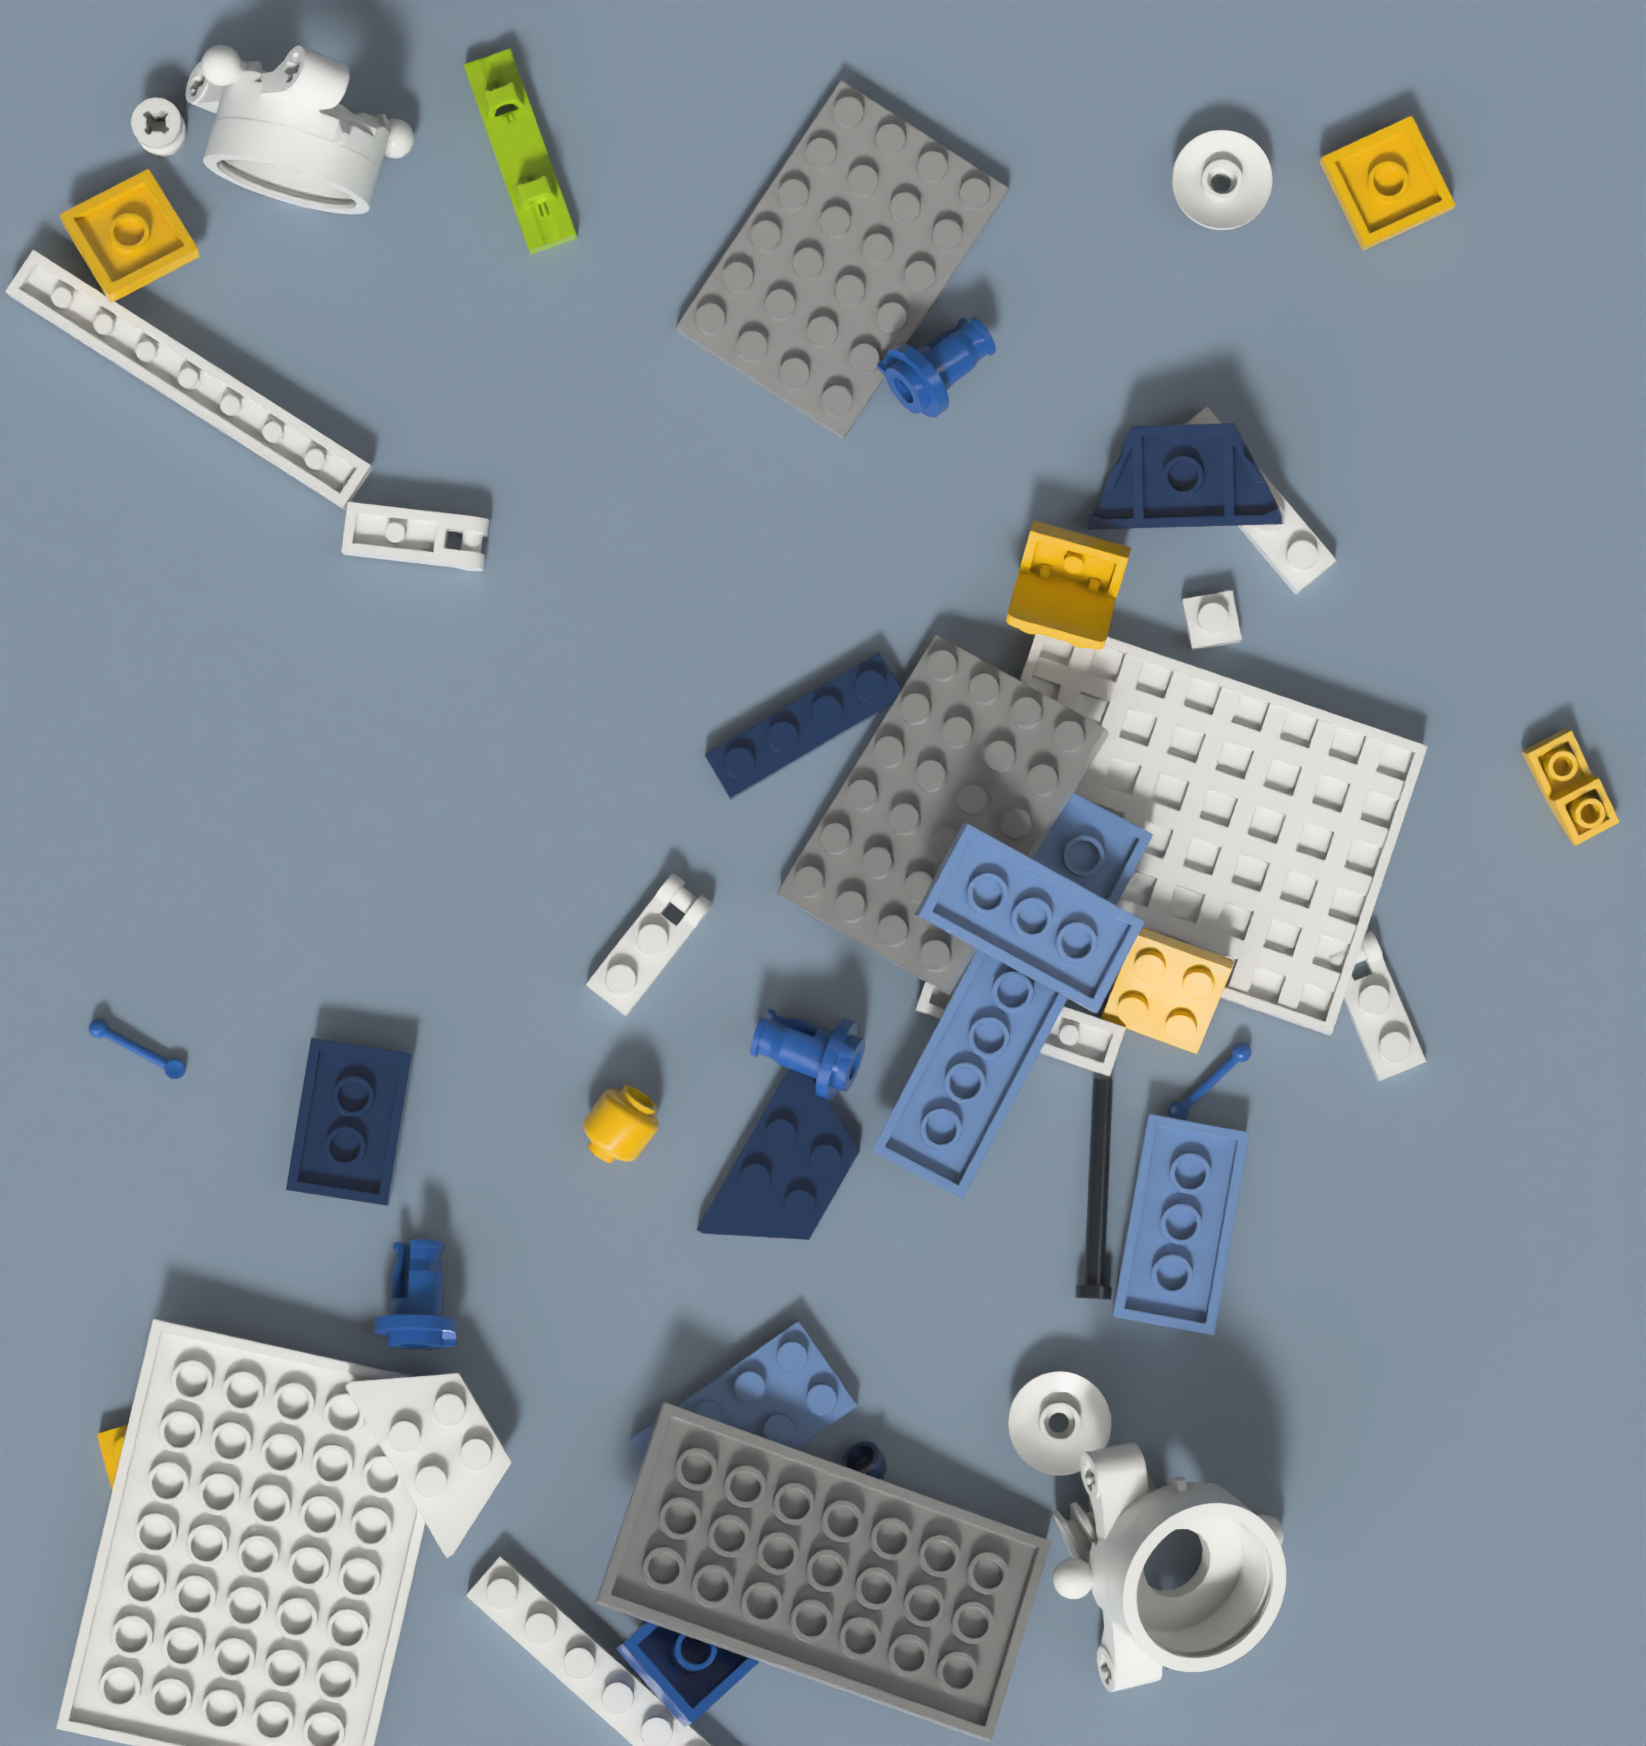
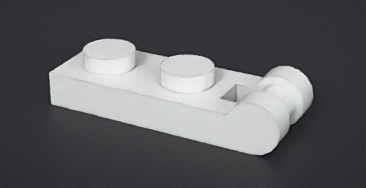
[341,502,490,571]
[586,873,714,1017]
[1329,930,1427,1082]

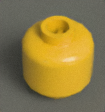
[583,1085,659,1163]

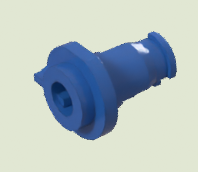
[877,316,996,418]
[750,1009,865,1100]
[374,1239,458,1350]

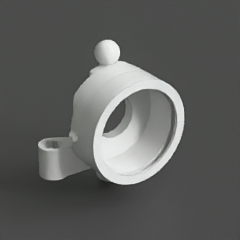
[186,45,415,214]
[1052,1442,1286,1692]

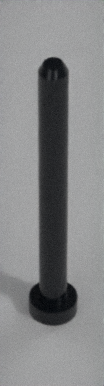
[1075,1073,1113,1300]

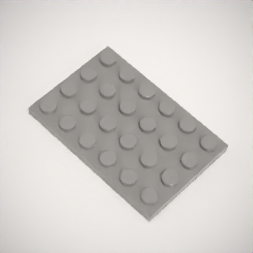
[675,80,1009,440]
[777,635,1109,995]

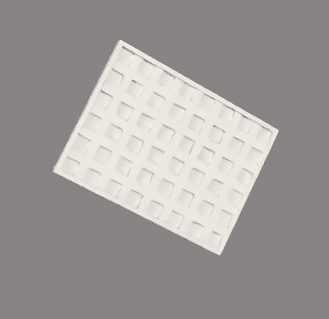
[1020,634,1428,1035]

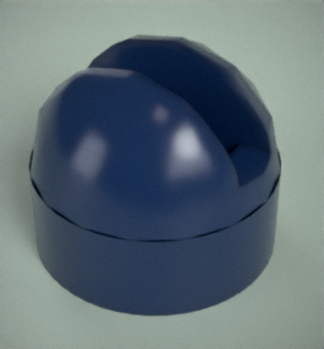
[842,1441,887,1479]

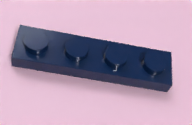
[705,652,902,800]

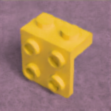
[1006,520,1131,650]

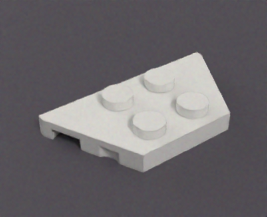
[345,1372,512,1558]

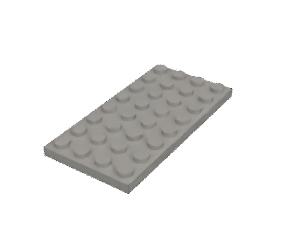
[595,1402,1052,1742]

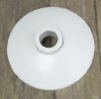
[1172,130,1273,230]
[1008,1371,1112,1475]

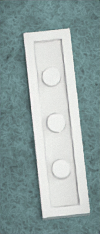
[1185,407,1337,595]
[915,972,1126,1076]

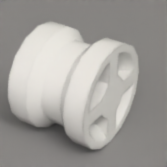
[131,97,187,157]

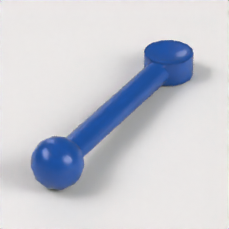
[88,1018,186,1079]
[1168,1042,1252,1120]

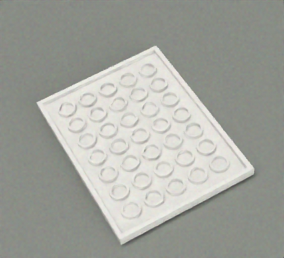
[56,1318,426,1746]

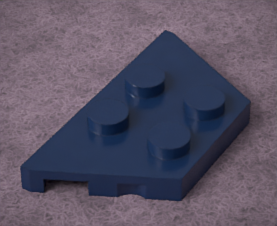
[1087,423,1284,530]
[697,1069,860,1240]

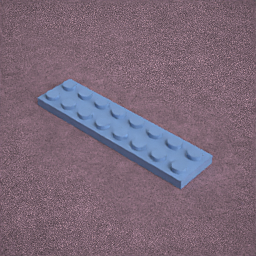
[871,793,1153,1199]

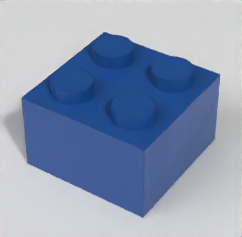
[615,1621,759,1727]

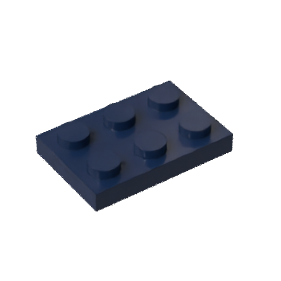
[286,1038,414,1206]

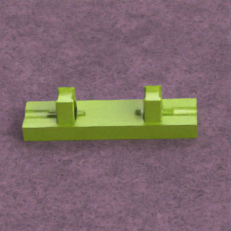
[463,48,577,255]

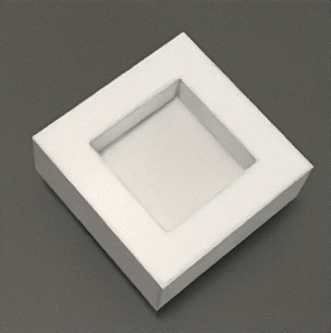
[1181,590,1242,651]

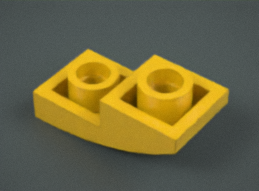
[1521,728,1619,846]

